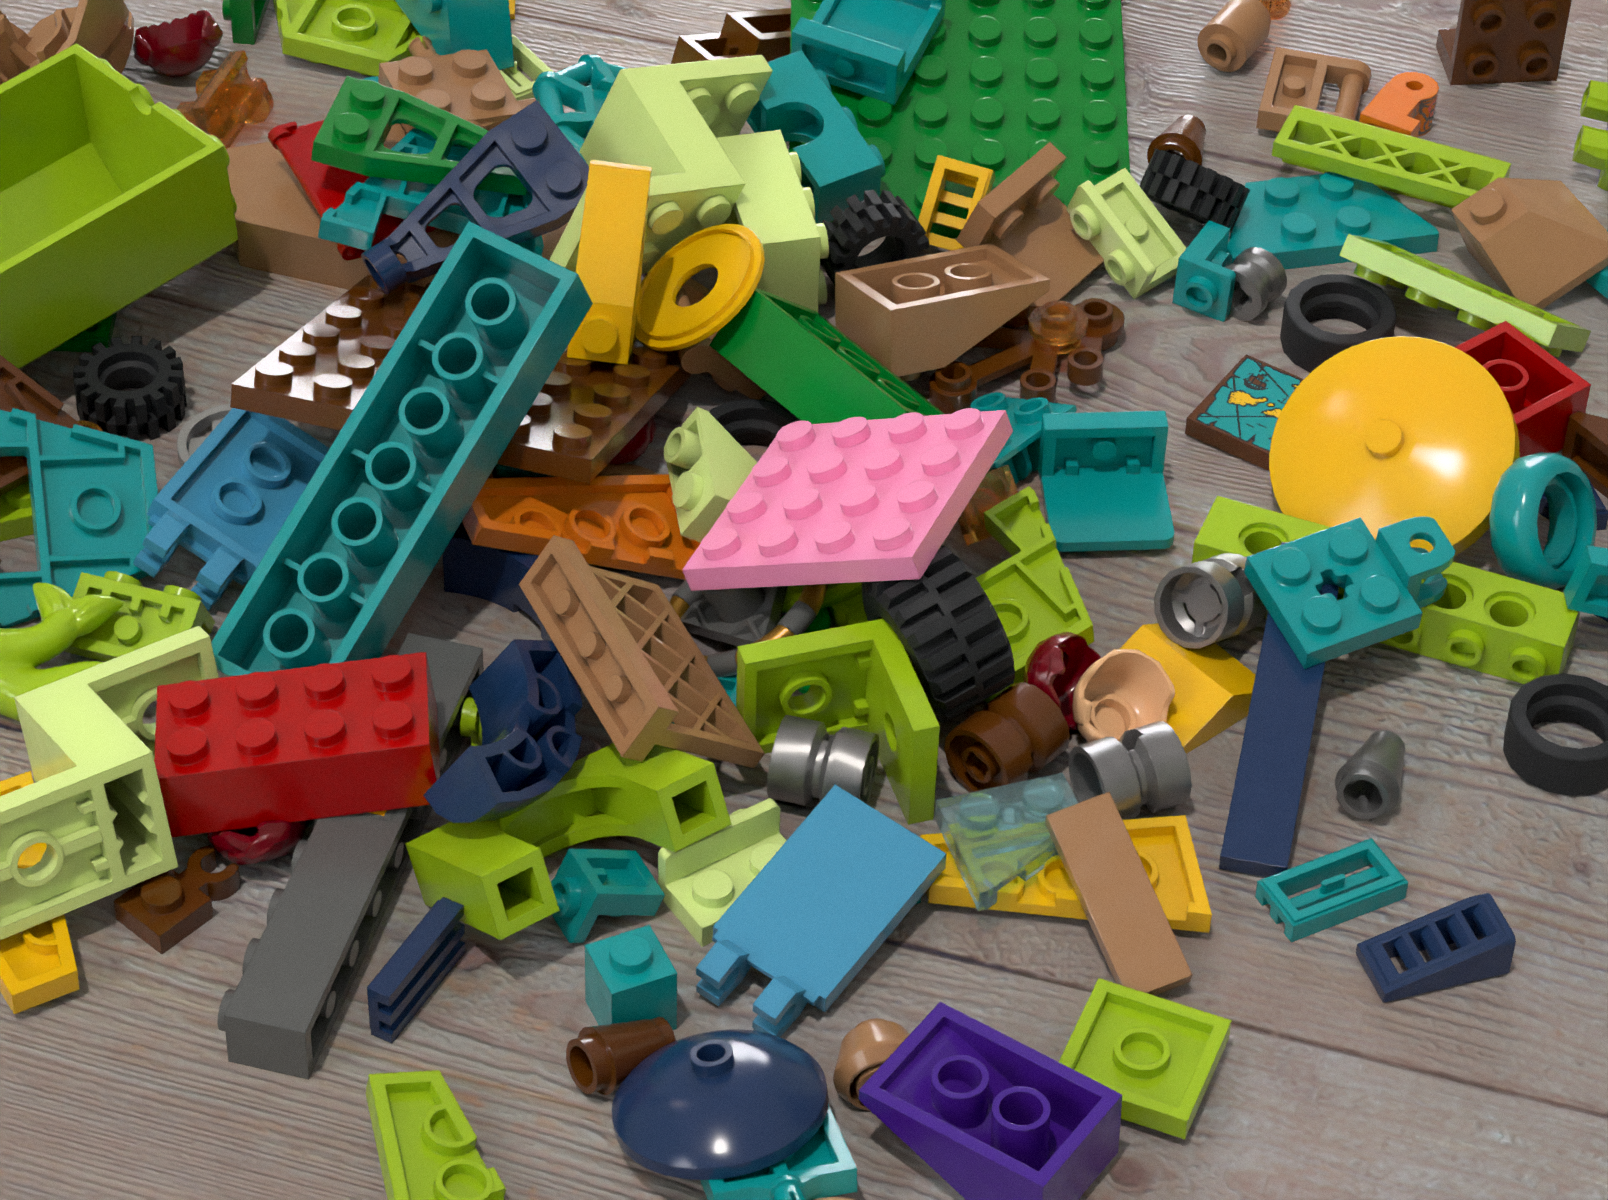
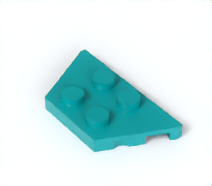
[1226,172,1439,270]

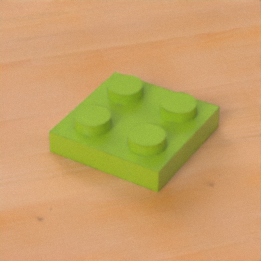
[1059,978,1232,1139]

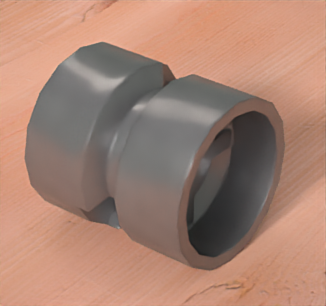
[1154,553,1267,649]
[767,715,880,806]
[1069,721,1192,820]

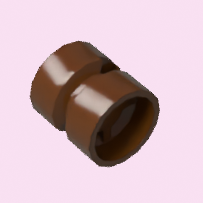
[944,682,1070,803]

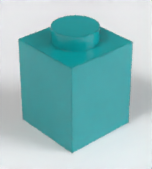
[584,924,677,1030]

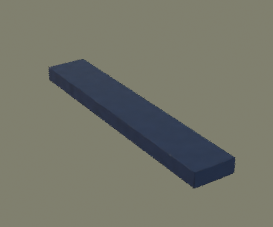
[1219,542,1339,877]

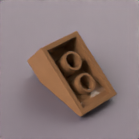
[835,243,1050,381]

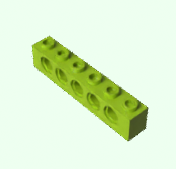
[1191,496,1580,684]

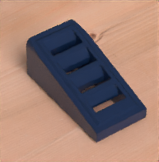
[1356,893,1516,1003]

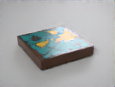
[1185,354,1304,471]

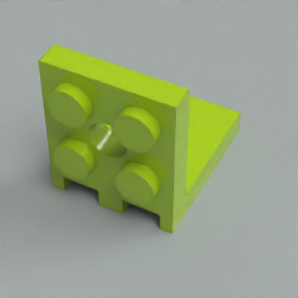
[736,618,940,825]

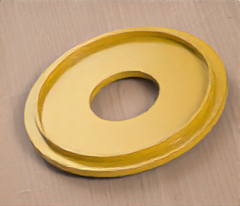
[635,224,765,351]

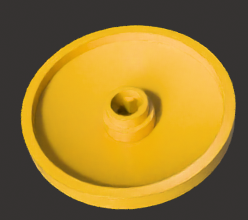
[1269,336,1520,557]

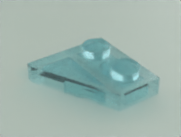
[935,773,1078,911]

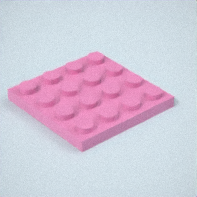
[682,408,1013,591]

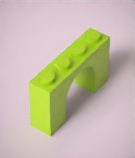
[405,743,732,940]

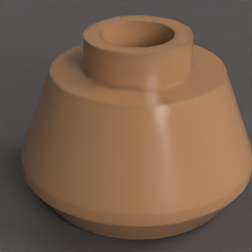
[833,1018,910,1111]

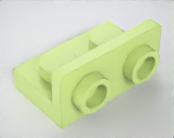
[658,798,787,947]

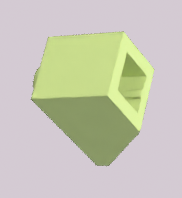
[664,407,757,542]

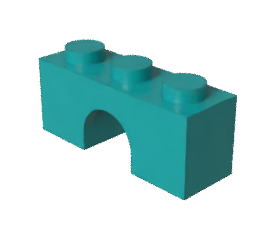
[746,50,885,223]

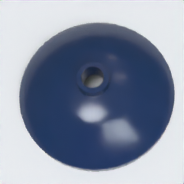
[612,1029,829,1180]

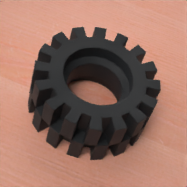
[1139,149,1250,233]
[820,190,929,285]
[73,336,187,441]

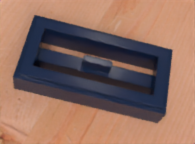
[367,897,466,1044]

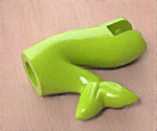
[0,582,123,722]

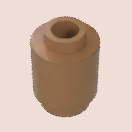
[1197,0,1271,72]

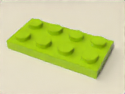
[1339,234,1591,357]

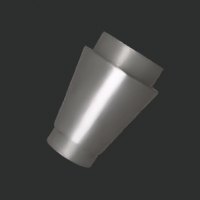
[1335,730,1406,819]

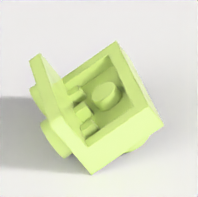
[1066,168,1186,299]

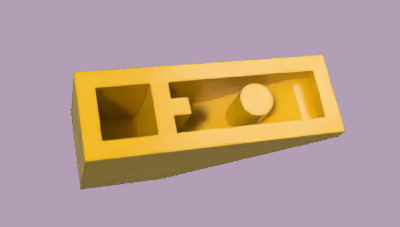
[567,160,652,365]

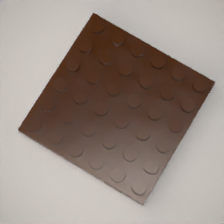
[230,275,692,484]

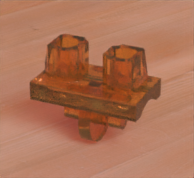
[176,50,274,149]

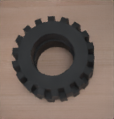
[861,544,1015,723]

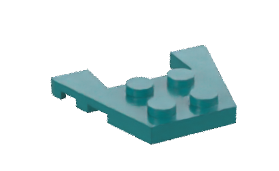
[318,128,544,256]
[0,408,163,628]

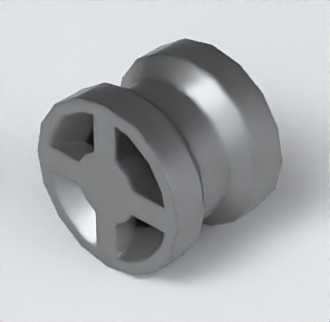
[1225,247,1287,321]

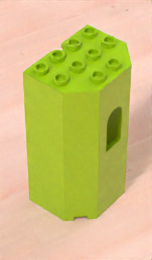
[0,43,238,369]

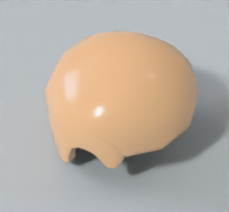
[1072,649,1175,742]

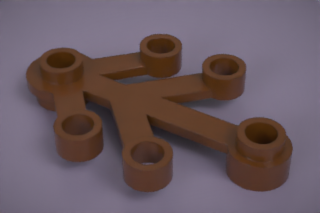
[929,298,1125,414]

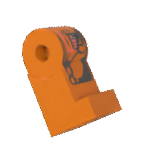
[1359,72,1439,138]

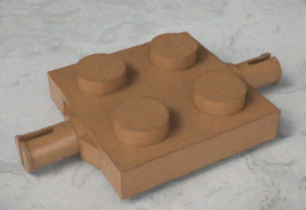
[378,36,522,133]

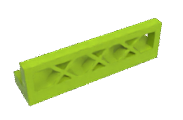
[1272,105,1511,208]

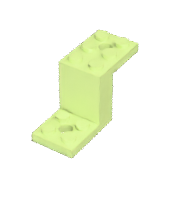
[549,55,773,275]
[0,626,219,940]

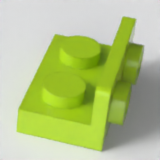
[63,571,215,662]

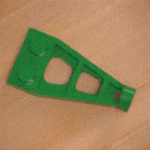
[311,76,530,196]

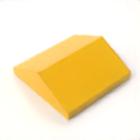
[1120,623,1256,754]

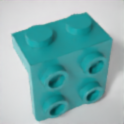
[1038,411,1175,552]

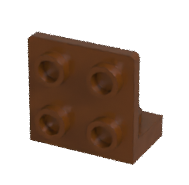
[1436,0,1572,86]

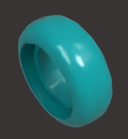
[1489,453,1597,590]

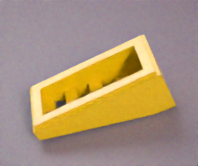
[918,155,995,251]

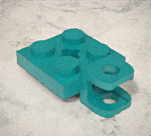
[1244,516,1455,669]

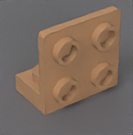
[956,142,1104,307]

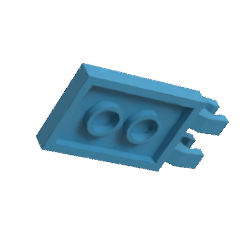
[133,408,330,612]
[696,785,946,1037]

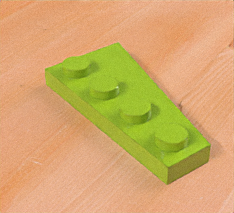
[365,1070,506,1200]

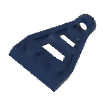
[361,100,589,294]

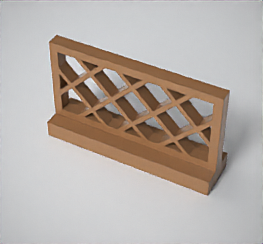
[519,535,765,768]

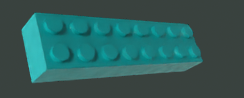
[211,221,593,678]

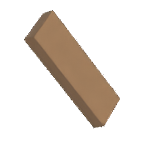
[1045,792,1192,996]

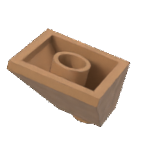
[1450,177,1608,309]

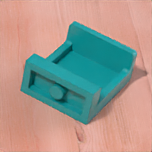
[791,0,946,105]

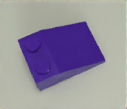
[859,1002,1122,1200]

